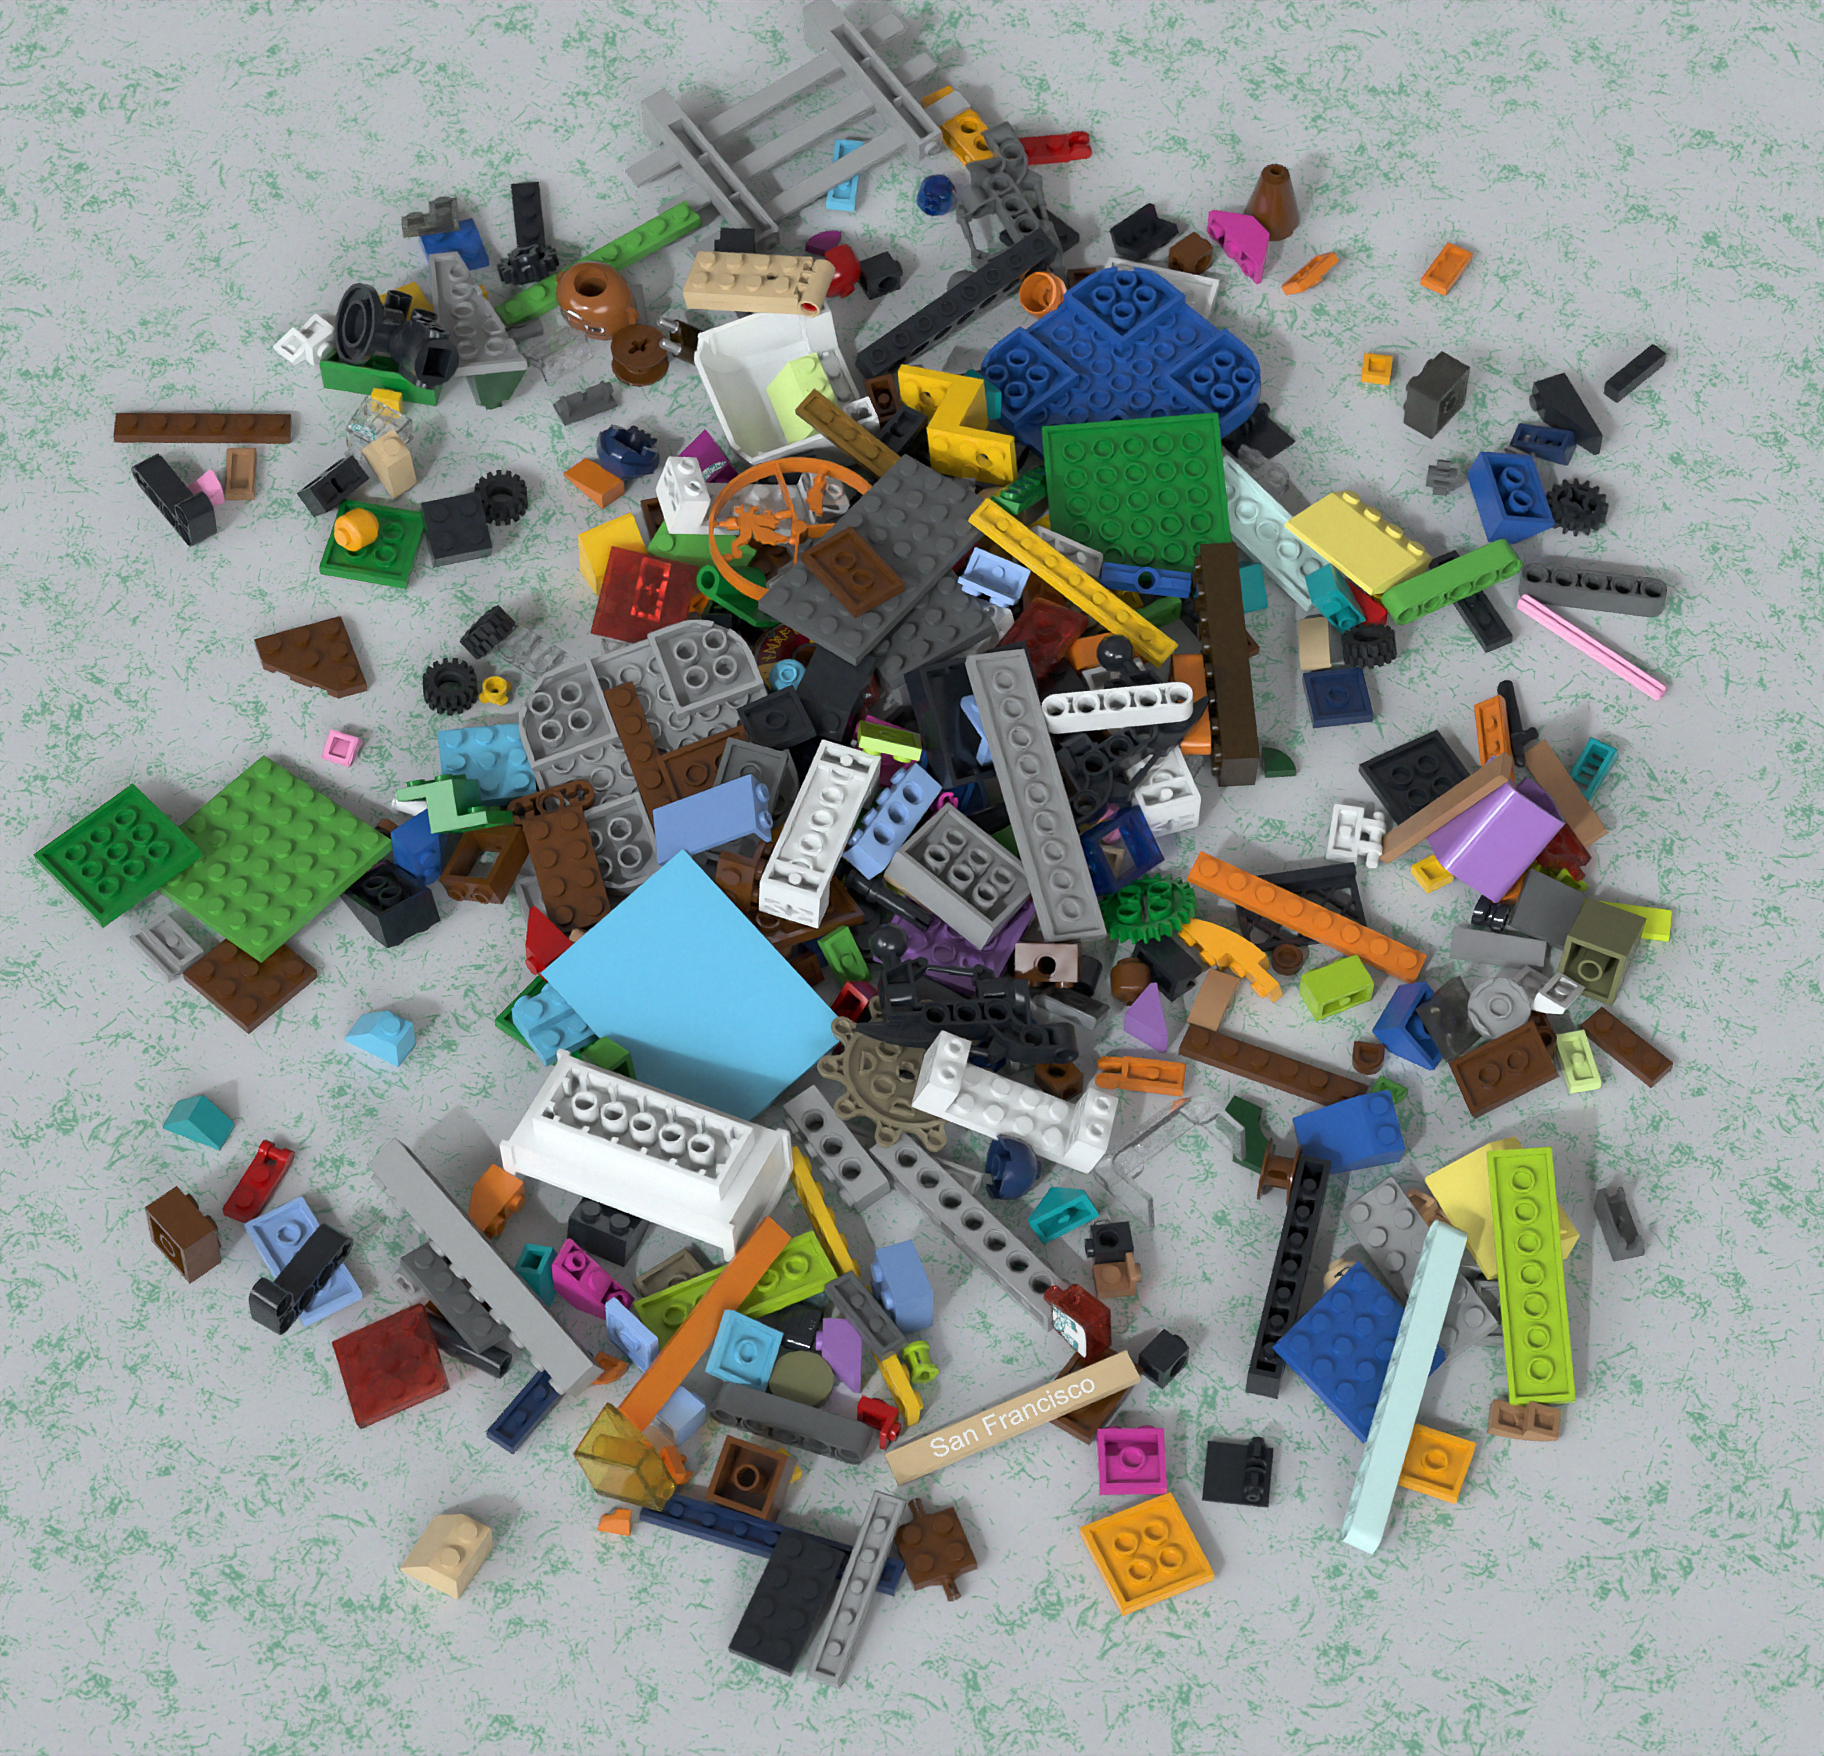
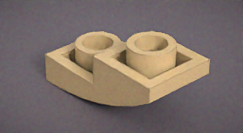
[1298,617,1331,671]

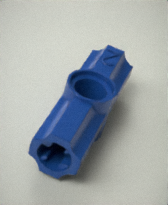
[1098,562,1192,599]

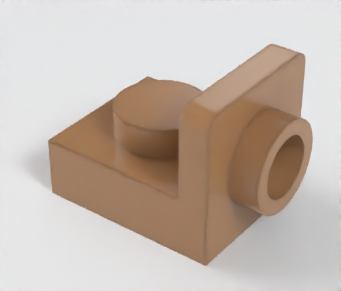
[1092,1252,1142,1299]

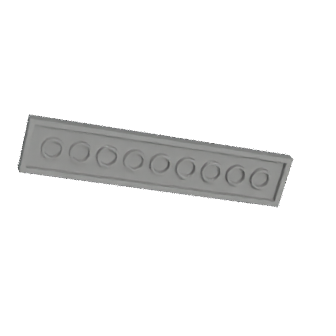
[965,649,1107,943]

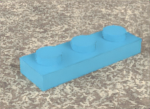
[826,139,864,212]

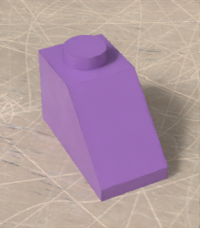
[816,1318,862,1393]

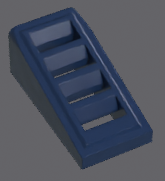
[1509,423,1576,466]

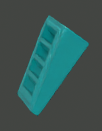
[1569,737,1619,801]

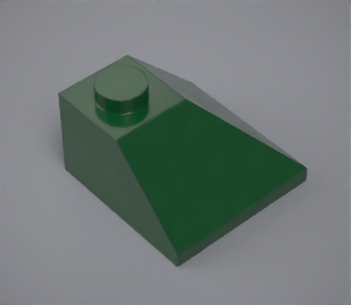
[465,357,530,410]

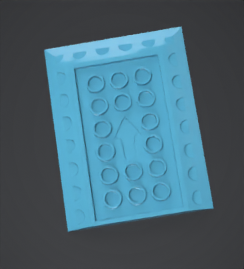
[541,849,840,1122]

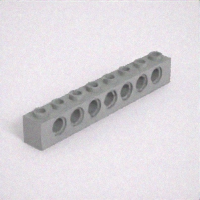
[869,1133,1076,1332]

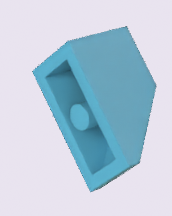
[345,1010,416,1067]

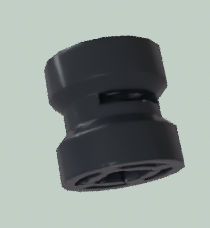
[1471,895,1511,934]

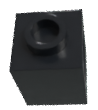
[858,251,903,300]
[1084,1221,1134,1265]
[1138,1329,1189,1390]

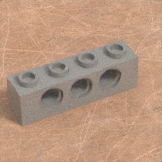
[782,1085,890,1213]

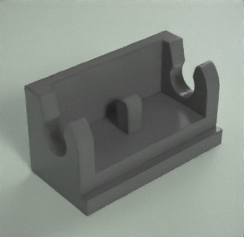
[1594,1187,1645,1262]

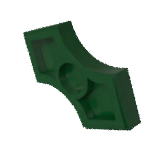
[1219,1095,1276,1174]

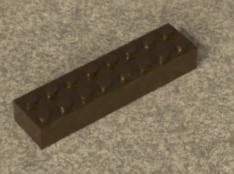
[1191,542,1260,787]

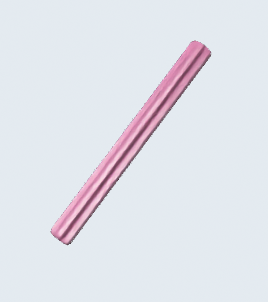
[1517,594,1667,701]

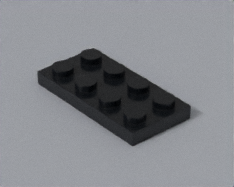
[728,1528,846,1677]

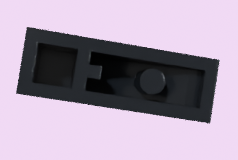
[1529,373,1603,455]

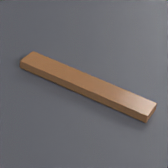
[1379,752,1513,864]

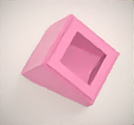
[187,469,225,506]
[321,729,364,767]

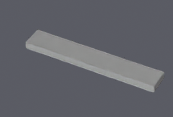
[807,1490,907,1689]

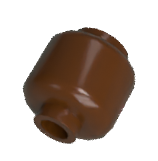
[1110,958,1151,1006]

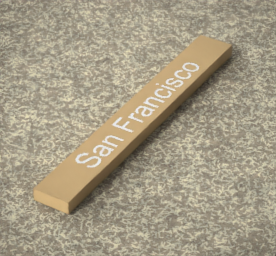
[884,1350,1141,1487]

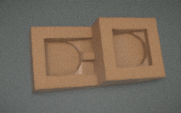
[1187,968,1240,1033]
[1487,1399,1561,1441]

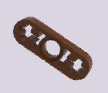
[507,780,596,829]

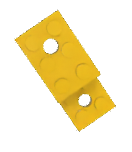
[898,364,1018,486]

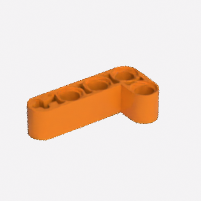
[1168,653,1211,755]

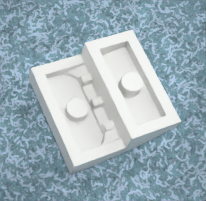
[1512,965,1585,1014]

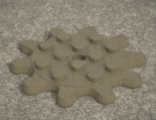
[817,995,996,1152]

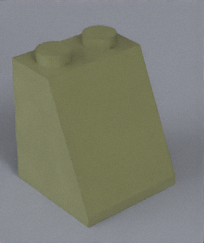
[1557,898,1647,1006]

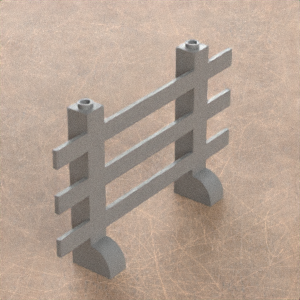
[625,0,970,258]

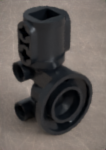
[335,283,459,390]

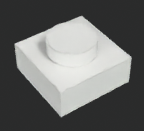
[304,326,335,366]

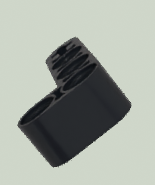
[131,453,217,547]
[248,1223,354,1335]

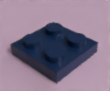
[1302,667,1374,728]

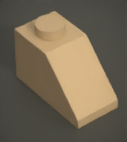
[360,428,417,499]

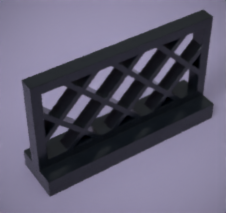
[1232,862,1367,952]

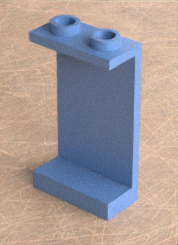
[653,774,773,867]

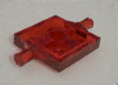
[1536,820,1592,882]

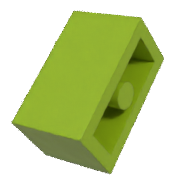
[1299,954,1374,1021]

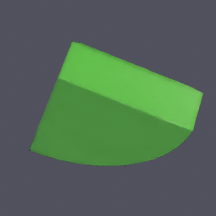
[1369,1075,1408,1105]

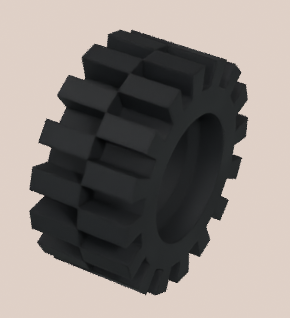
[474,470,528,526]
[460,605,515,660]
[1341,623,1397,669]
[422,658,478,716]

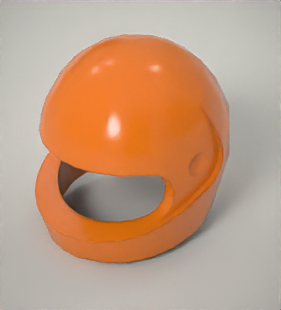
[1019,271,1068,319]

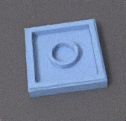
[605,1297,659,1373]

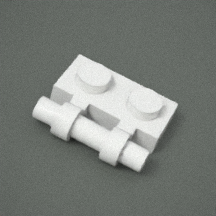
[1326,804,1387,869]

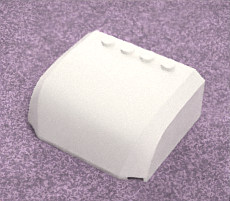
[694,300,881,469]

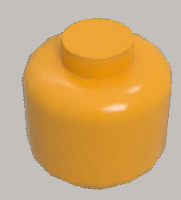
[334,508,379,552]

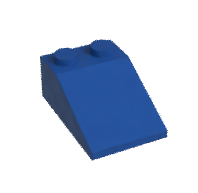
[1292,1090,1405,1175]

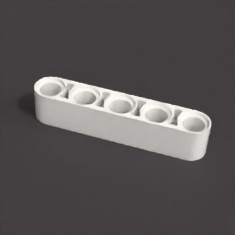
[1042,682,1193,734]

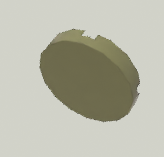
[768,1350,834,1409]

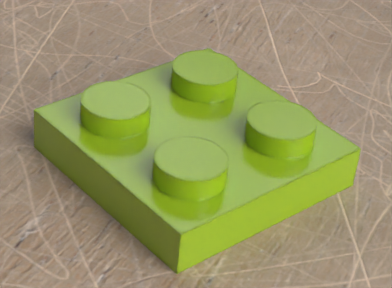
[857,720,922,763]

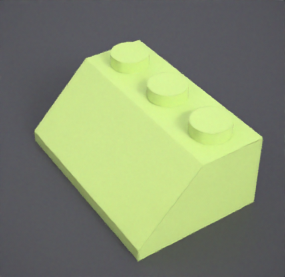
[766,352,840,445]

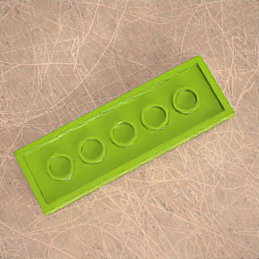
[633,1230,838,1353]

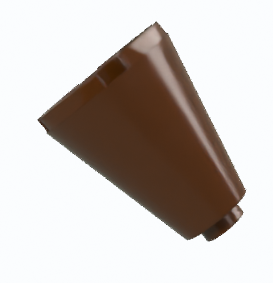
[1243,164,1300,241]

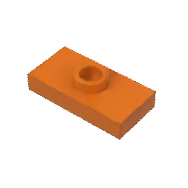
[1420,242,1473,296]
[1281,252,1339,295]

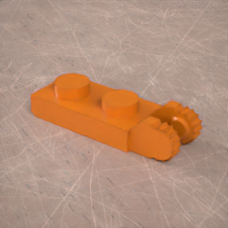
[1095,1056,1186,1097]

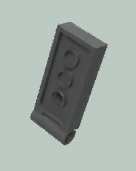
[692,737,789,883]

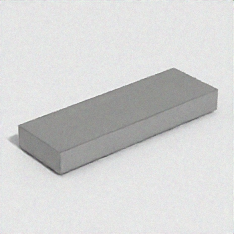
[1449,927,1547,973]

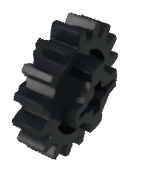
[497,244,560,285]
[1546,478,1609,537]

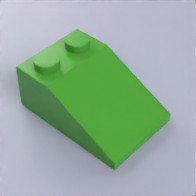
[646,520,758,585]

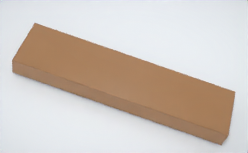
[1525,739,1609,849]

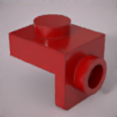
[857,1395,902,1451]

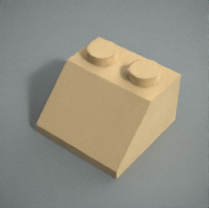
[400,1514,493,1600]

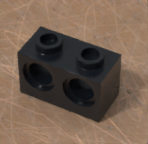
[876,404,928,457]
[296,455,370,517]

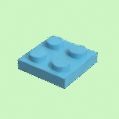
[705,1310,784,1392]

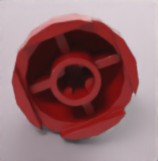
[813,244,861,298]

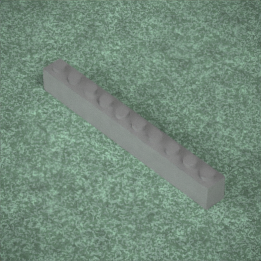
[367,1137,604,1398]

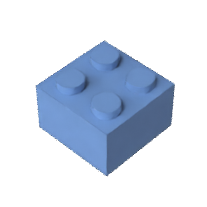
[870,1239,934,1334]

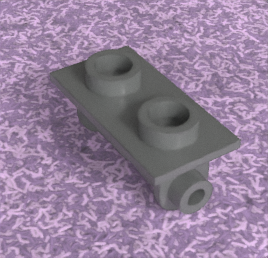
[553,381,618,426]

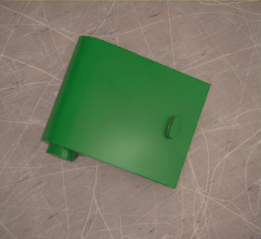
[697,565,780,629]

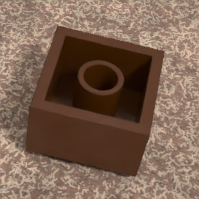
[145,1186,221,1284]
[705,1435,798,1523]

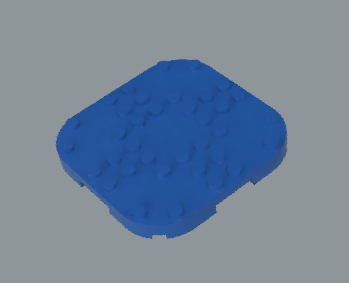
[980,266,1261,462]

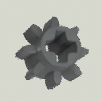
[1426,459,1458,496]

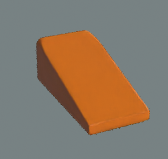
[564,458,625,509]

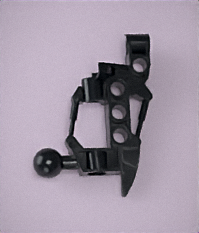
[1055,634,1209,835]
[855,923,1079,1065]

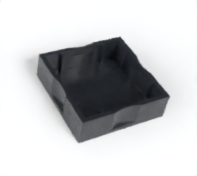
[903,640,1058,792]

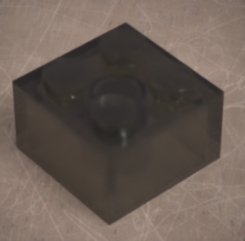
[1403,351,1470,440]

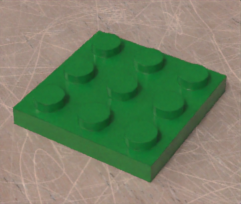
[319,499,425,589]

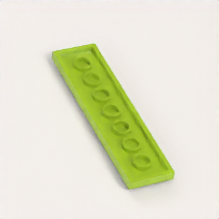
[1486,1147,1576,1406]

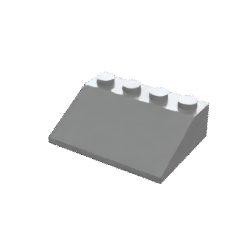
[885,803,1031,951]

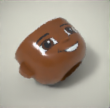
[556,261,640,341]

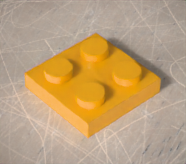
[1397,1423,1477,1504]

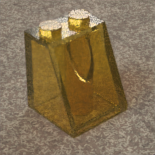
[573,1402,677,1512]

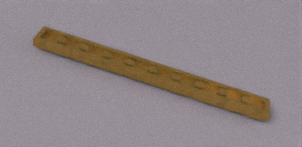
[795,388,1013,562]

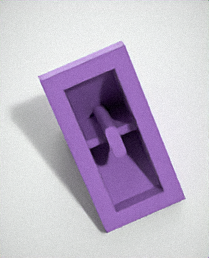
[1124,983,1168,1053]

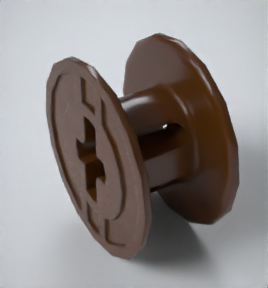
[610,324,669,387]
[1257,1137,1303,1207]

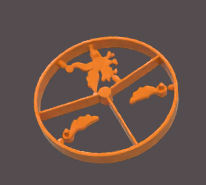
[709,457,872,601]

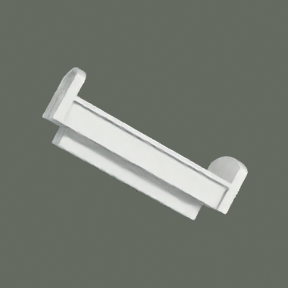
[500,1048,793,1262]

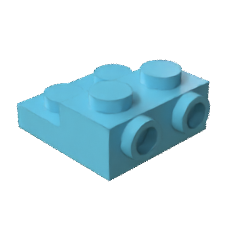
[512,983,599,1067]

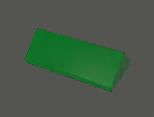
[319,348,443,407]

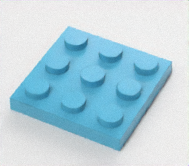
[437,723,537,807]

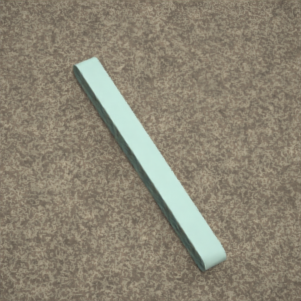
[1340,1220,1467,1554]

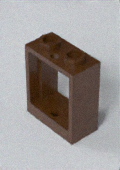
[439,825,530,904]

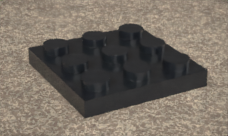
[1358,730,1470,826]

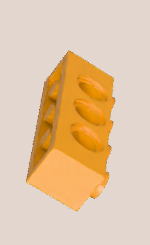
[921,85,1013,167]

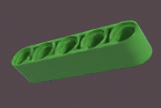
[1381,539,1523,625]

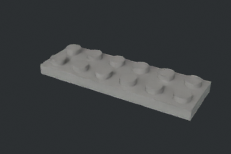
[1339,1176,1500,1364]

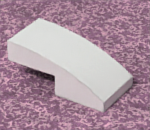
[273,313,335,365]

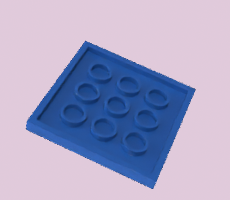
[1272,1261,1447,1444]

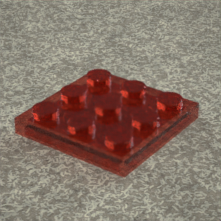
[590,546,700,644]
[332,1302,451,1429]

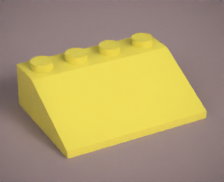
[1284,490,1433,595]
[1424,1136,1580,1281]

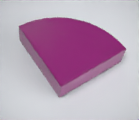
[805,231,842,257]

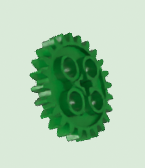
[1098,873,1197,945]

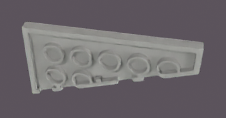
[429,252,527,377]

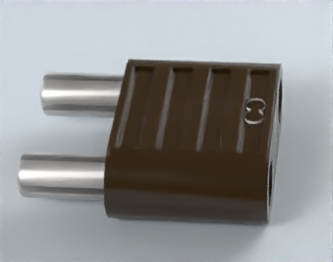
[657,316,704,366]

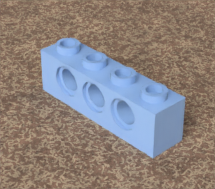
[842,763,943,880]

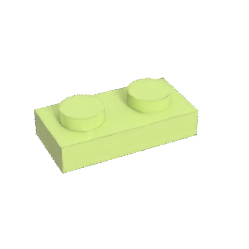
[1555,1030,1602,1094]

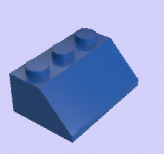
[1466,451,1555,544]

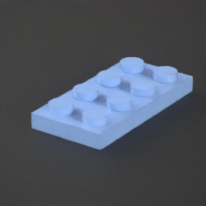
[244,1196,363,1327]

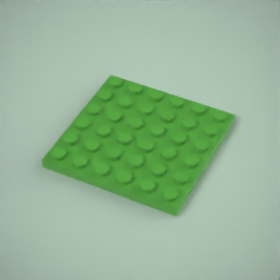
[157,755,393,963]

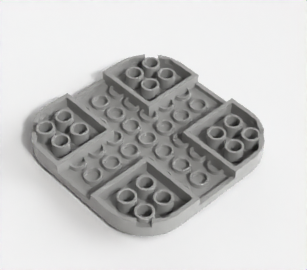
[519,620,800,896]

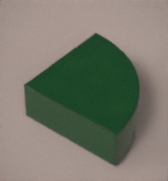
[1261,747,1296,778]

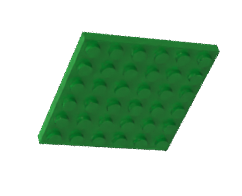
[1041,412,1232,586]

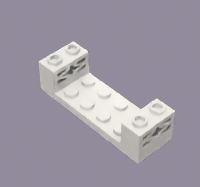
[655,457,849,536]
[1082,657,1201,841]
[759,739,881,928]
[911,1030,1118,1174]

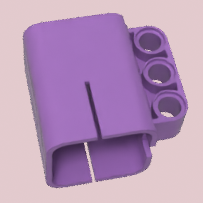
[1426,755,1566,903]

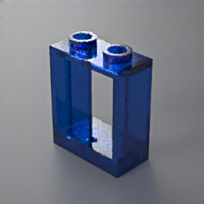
[1079,805,1165,896]

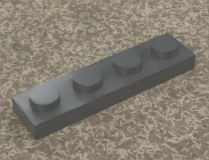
[400,1242,505,1355]

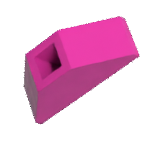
[1207,210,1270,285]
[552,1238,635,1320]

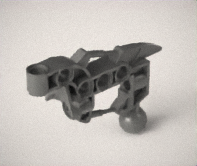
[946,121,1065,291]

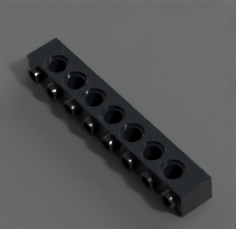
[855,227,1058,380]
[1245,1154,1332,1399]

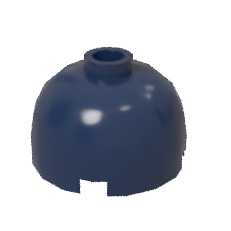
[985,1135,1041,1200]

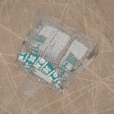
[345,396,414,463]

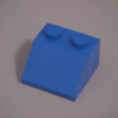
[391,808,448,886]
[1372,981,1461,1071]

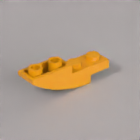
[1177,918,1283,1003]

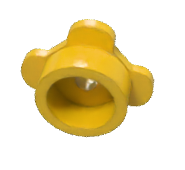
[479,676,512,706]

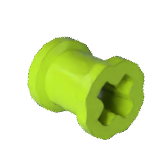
[901,1340,939,1384]

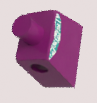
[677,429,738,483]

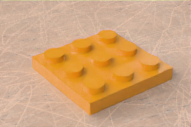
[1080,1492,1214,1616]

